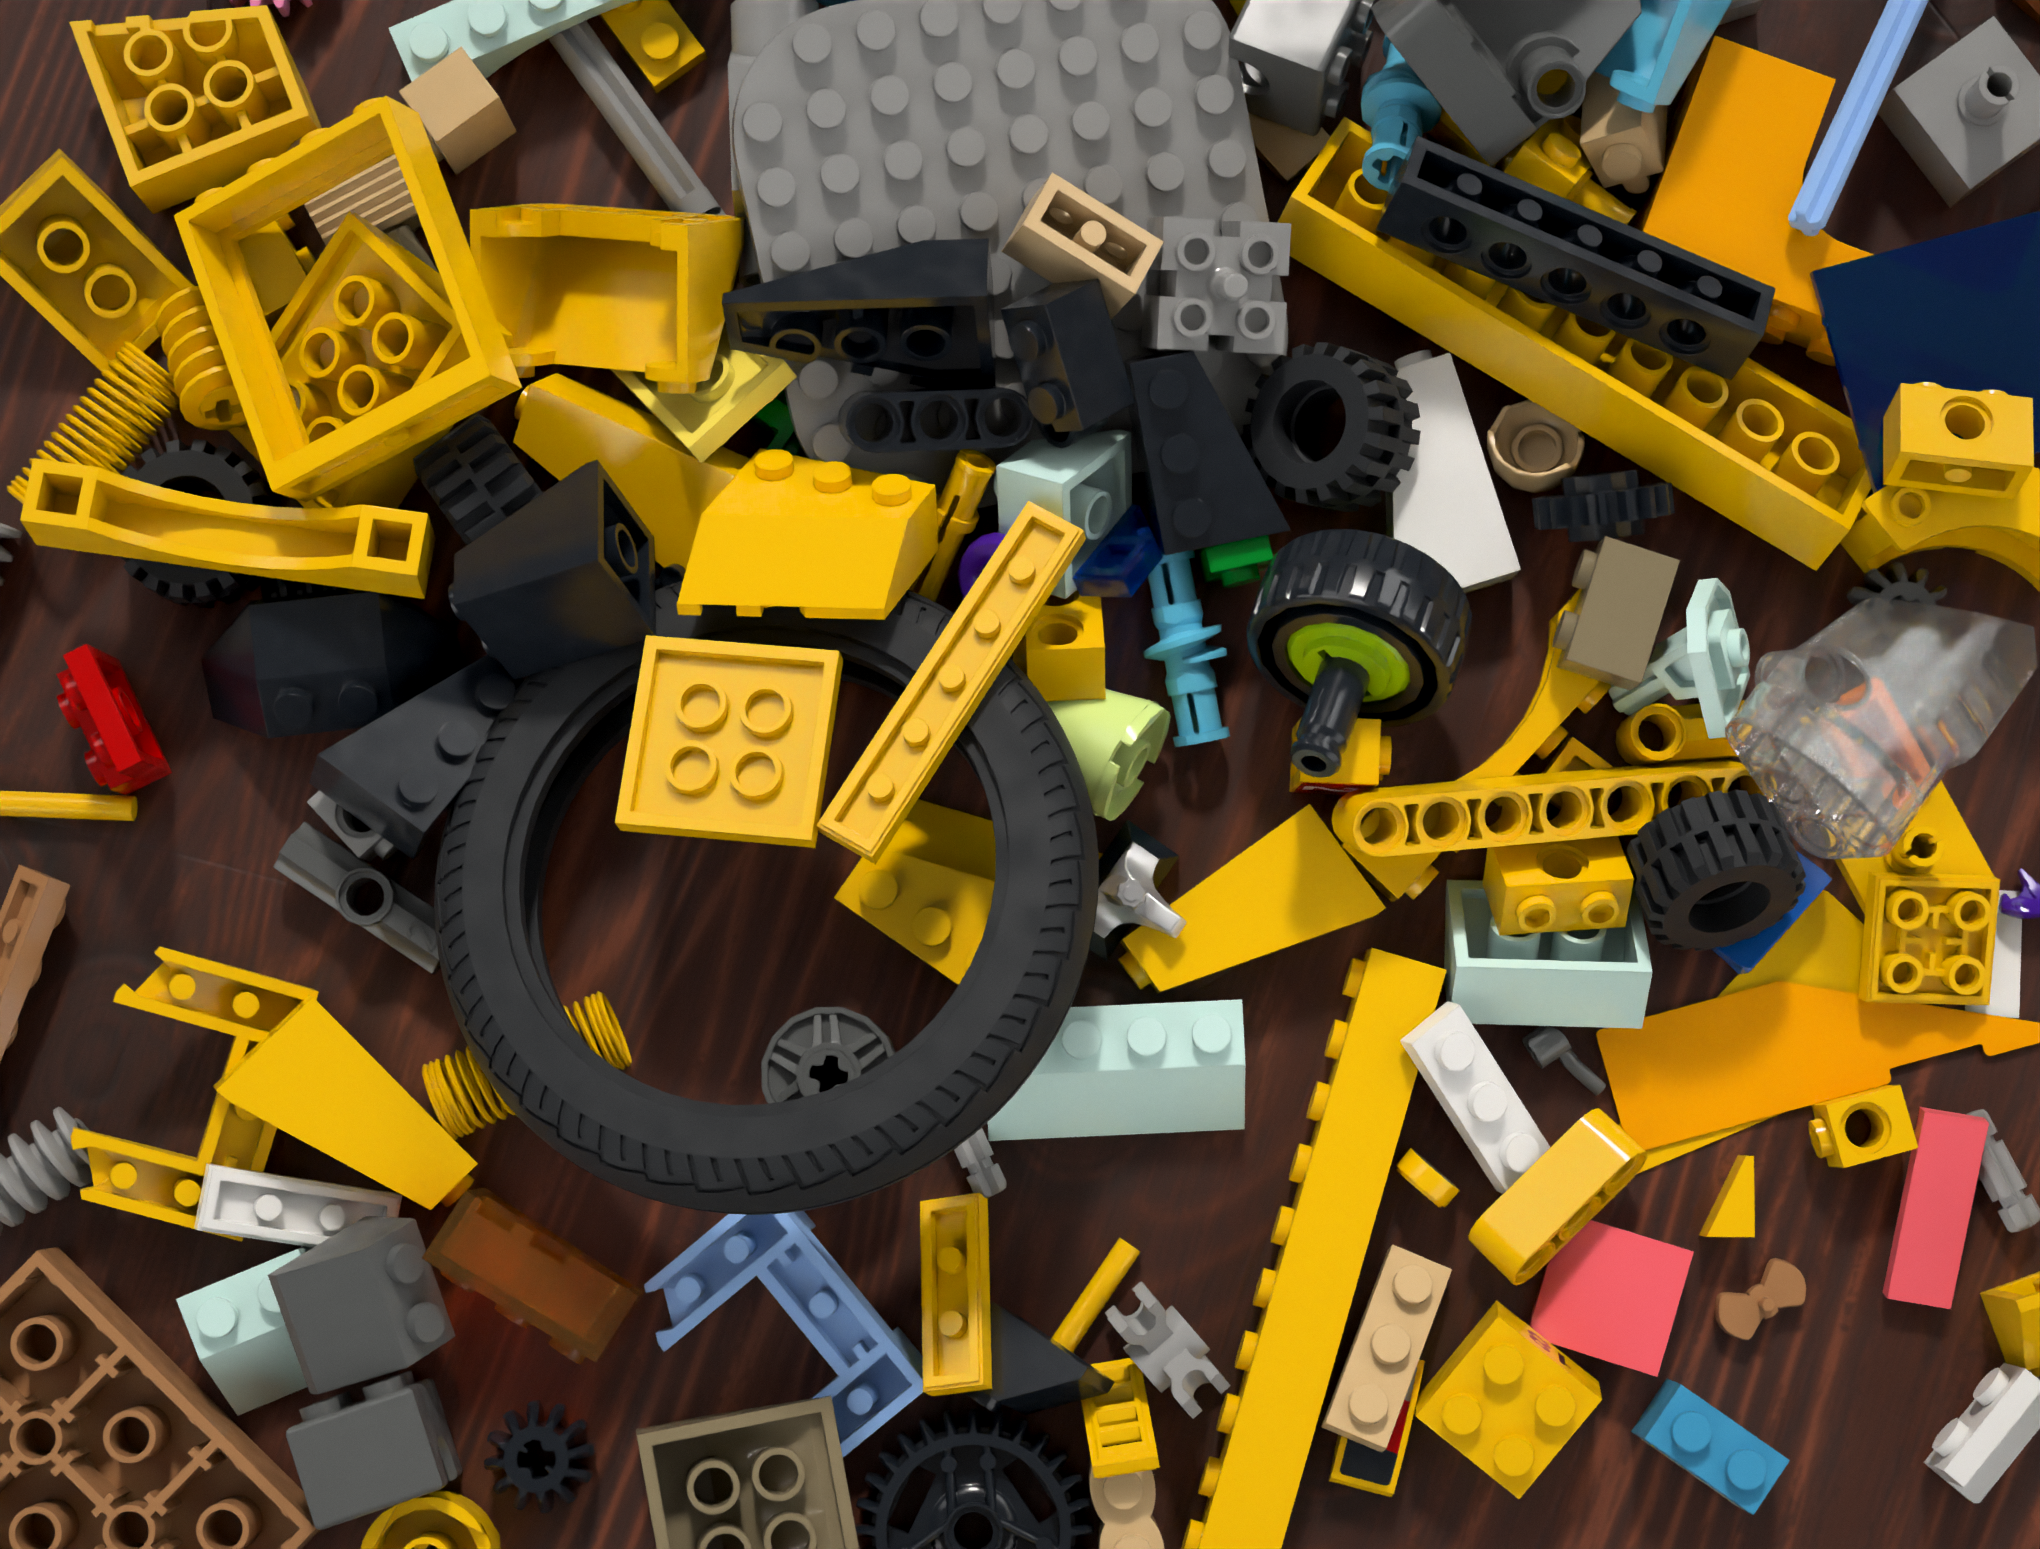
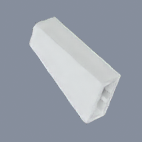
[1386,350,1521,593]

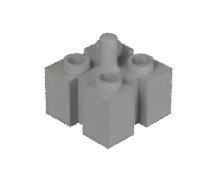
[1141,217,1291,354]

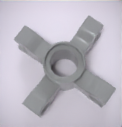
[1105,1281,1231,1419]

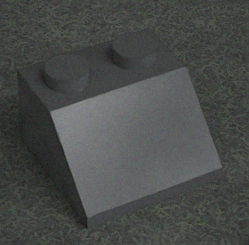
[268,1216,455,1394]

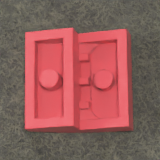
[1528,1220,1694,1377]

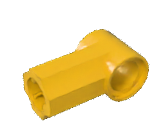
[1615,700,1753,766]

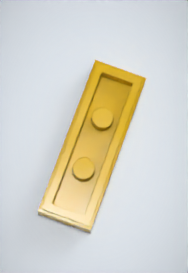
[920,1193,992,1396]

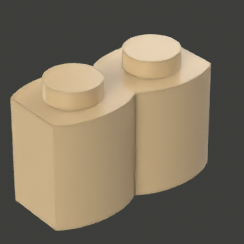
[1088,1458,1165,1549]

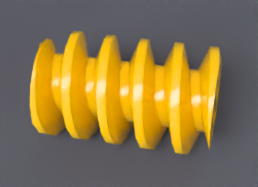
[155,286,247,430]

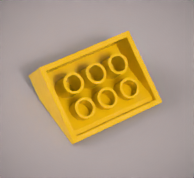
[228,211,514,509]

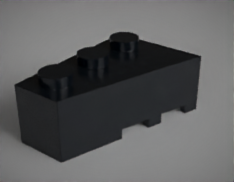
[309,654,524,860]

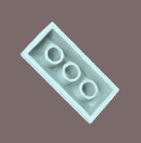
[988,999,1246,1141]

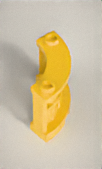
[1840,467,2040,592]

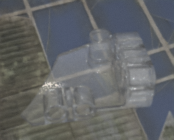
[1725,598,2037,859]

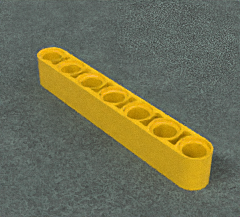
[1332,758,1775,857]

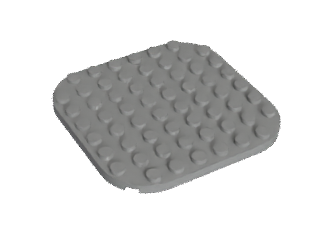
[731,0,1288,512]

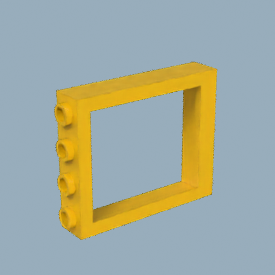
[173,95,522,502]

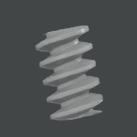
[0,1107,92,1236]

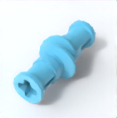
[1361,35,1442,191]
[1138,550,1230,747]

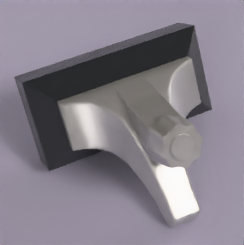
[1090,820,1187,961]

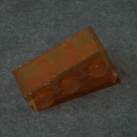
[422,1187,645,1364]

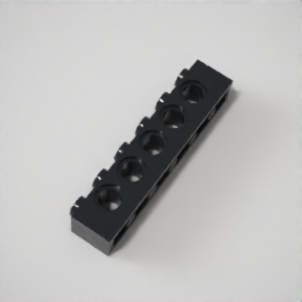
[1375,136,1776,380]

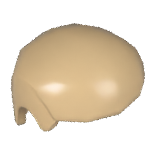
[1487,399,1585,493]

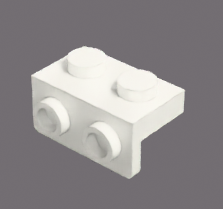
[1923,1363,2040,1503]

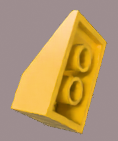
[0,148,195,377]

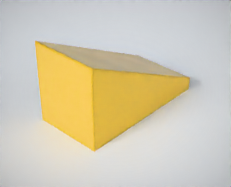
[1699,1155,1755,1237]

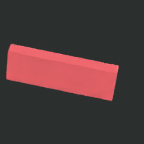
[1882,1107,1989,1309]

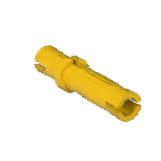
[908,449,996,602]

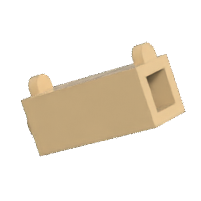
[1580,71,1667,194]

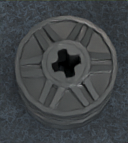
[761,1007,896,1104]

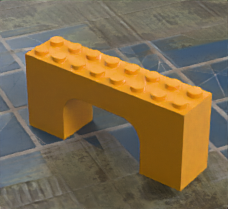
[1633,35,2040,434]

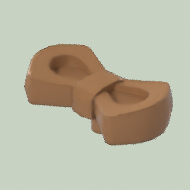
[1715,1258,1806,1340]

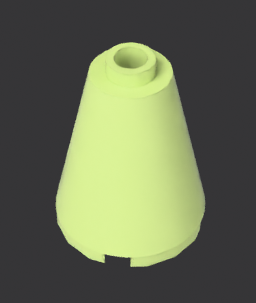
[1046,689,1171,821]

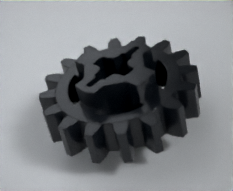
[1532,469,1675,542]

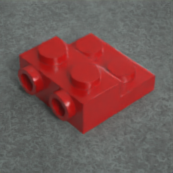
[56,644,172,795]

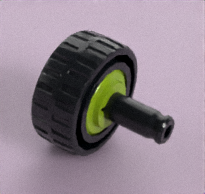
[1246,529,1472,778]

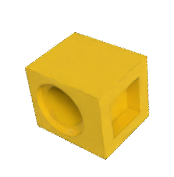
[1808,1085,1918,1168]

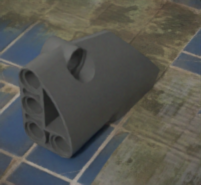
[1371,0,1642,166]

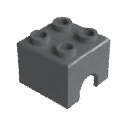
[1228,0,1378,136]
[286,1370,462,1530]

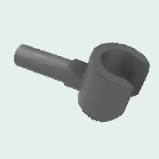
[1522,1026,1606,1096]

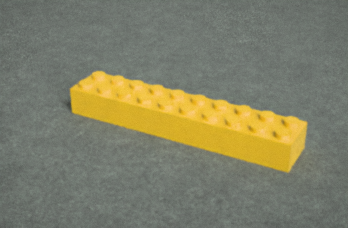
[1277,117,1883,571]

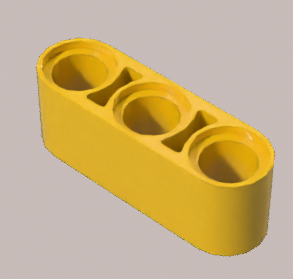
[1468,1108,1647,1286]

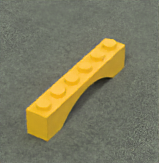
[20,458,436,599]
[1340,588,1612,902]

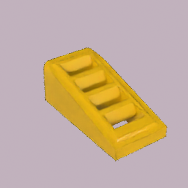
[1081,1358,1160,1479]

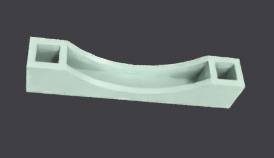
[389,0,638,81]

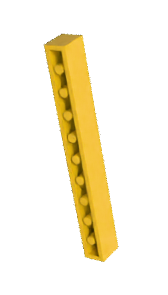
[1181,948,1447,1549]

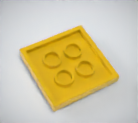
[615,635,843,848]

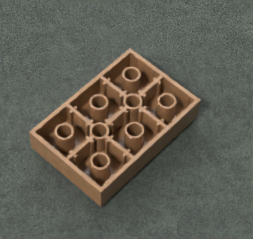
[0,1247,320,1549]

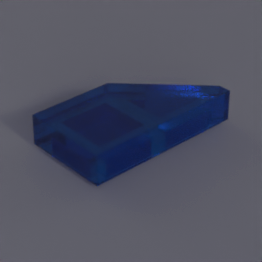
[1072,504,1163,598]

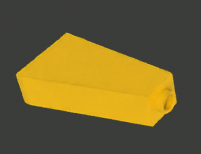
[513,373,750,570]
[1118,804,1386,994]
[213,995,478,1210]

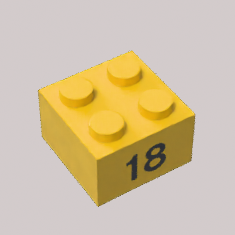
[1416,1300,1602,1499]

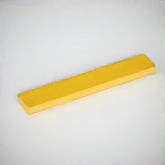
[816,501,1086,865]

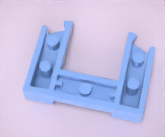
[644,1211,923,1457]

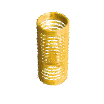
[7,342,180,504]
[422,991,632,1140]

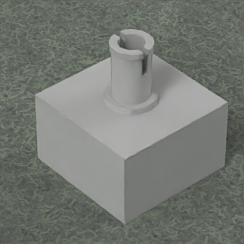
[1877,16,2040,208]

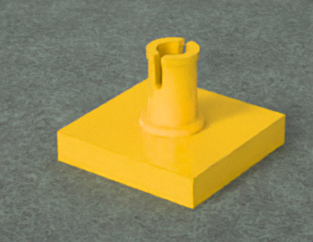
[1816,764,1994,915]

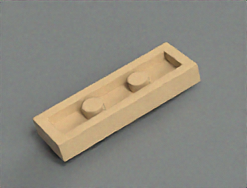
[1321,1244,1452,1453]

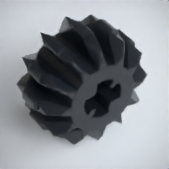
[484,1400,597,1513]

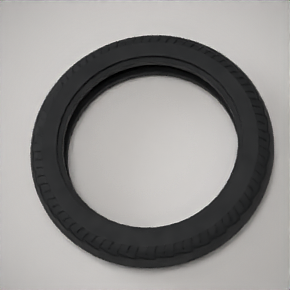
[434,581,1099,1215]

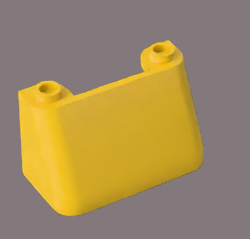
[470,203,745,394]

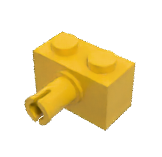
[1504,115,1637,225]

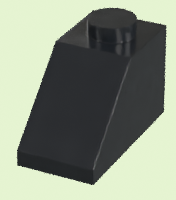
[965,1302,1115,1415]

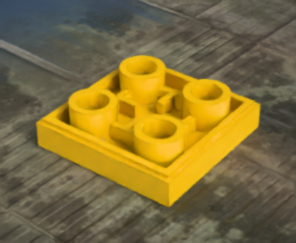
[1858,872,2000,1005]

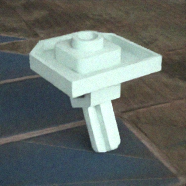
[1608,578,1750,739]

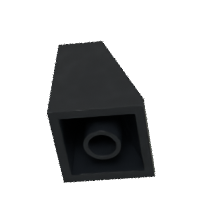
[448,460,656,680]

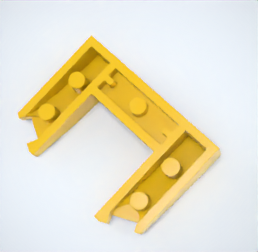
[70,946,319,1242]

